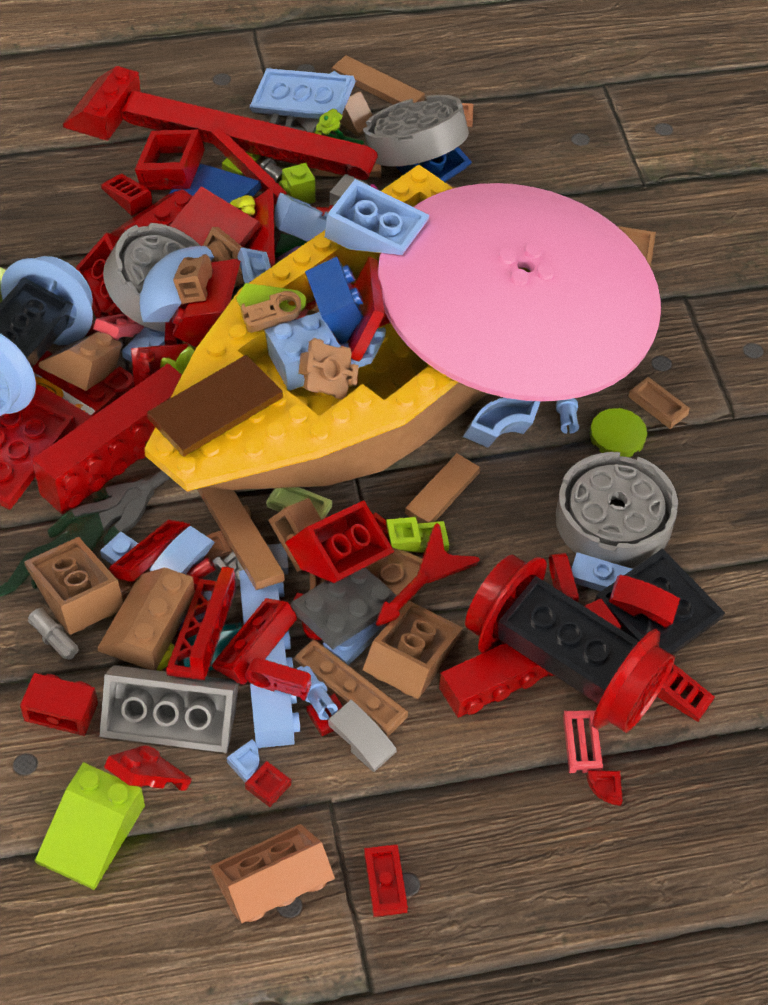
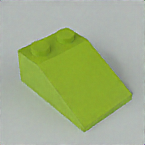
[35,762,145,890]

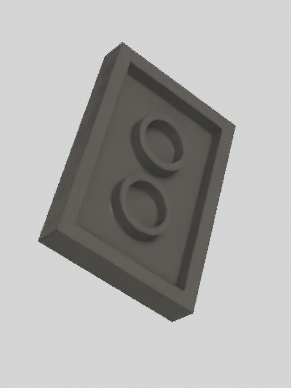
[291,567,397,650]

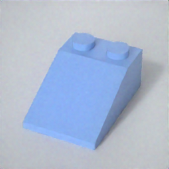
[324,179,430,255]

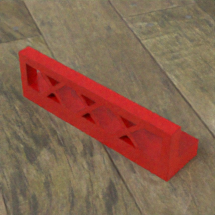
[166,567,236,680]

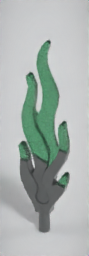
[0,470,170,597]

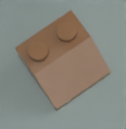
[38,332,122,391]

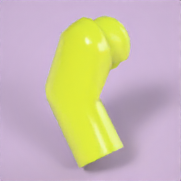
[230,195,256,216]

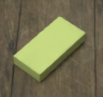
[266,487,332,520]

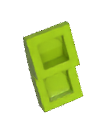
[386,517,449,553]

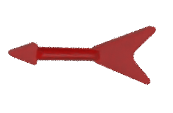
[376,523,480,626]

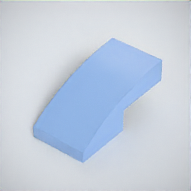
[149,526,215,575]

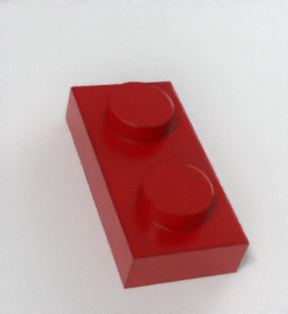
[364,844,408,917]

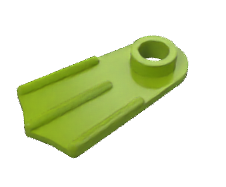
[236,283,306,312]

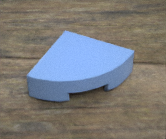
[227,739,260,782]

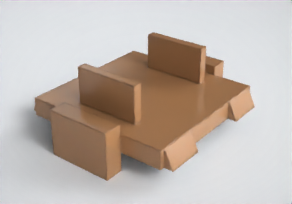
[298,338,359,399]

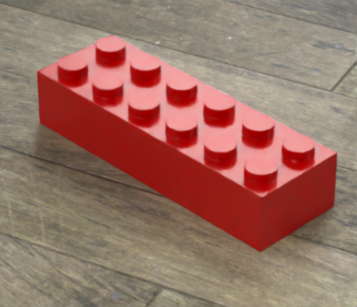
[32,363,182,515]

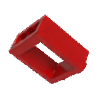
[135,129,205,190]

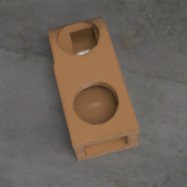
[173,254,212,304]

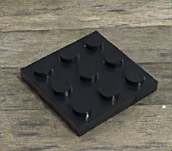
[594,549,725,655]

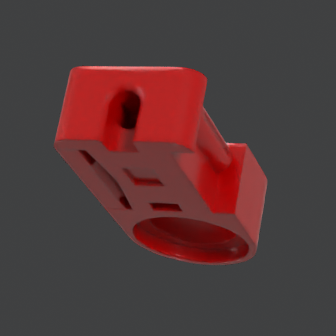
[549,553,579,602]
[245,658,311,701]

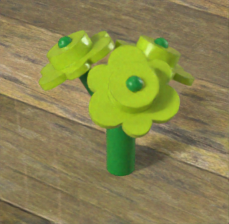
[314,109,364,145]

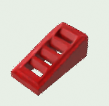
[101,173,152,216]
[657,664,715,722]

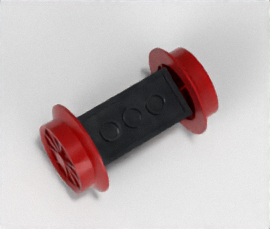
[465,554,675,733]

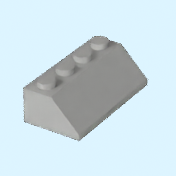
[99,665,239,753]

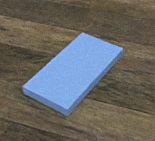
[249,68,356,119]

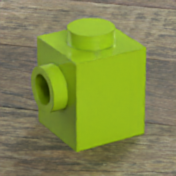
[279,163,316,204]

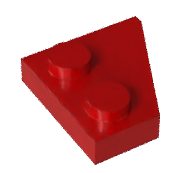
[104,745,192,791]

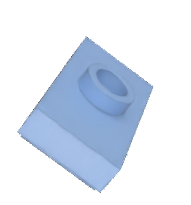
[571,552,632,591]

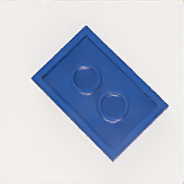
[169,164,262,203]

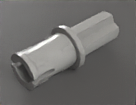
[28,608,79,660]

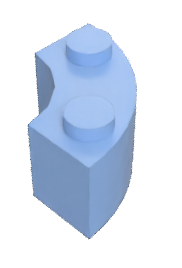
[463,397,541,448]

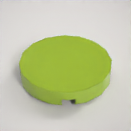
[590,408,647,457]

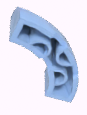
[274,192,328,242]
[139,246,214,322]

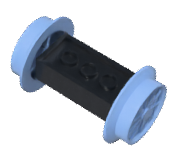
[0,256,93,416]

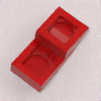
[609,575,680,628]

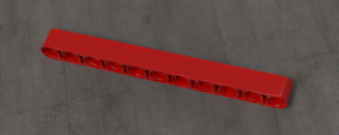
[120,91,378,180]

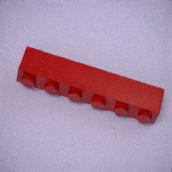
[439,598,621,718]

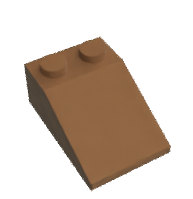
[24,537,123,635]
[363,601,463,699]

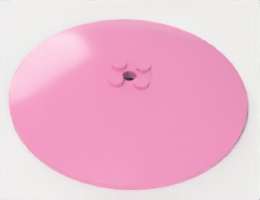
[378,183,661,401]

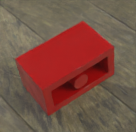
[20,673,98,736]

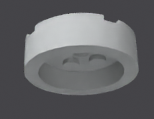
[363,95,469,166]
[103,223,200,332]
[556,452,678,568]

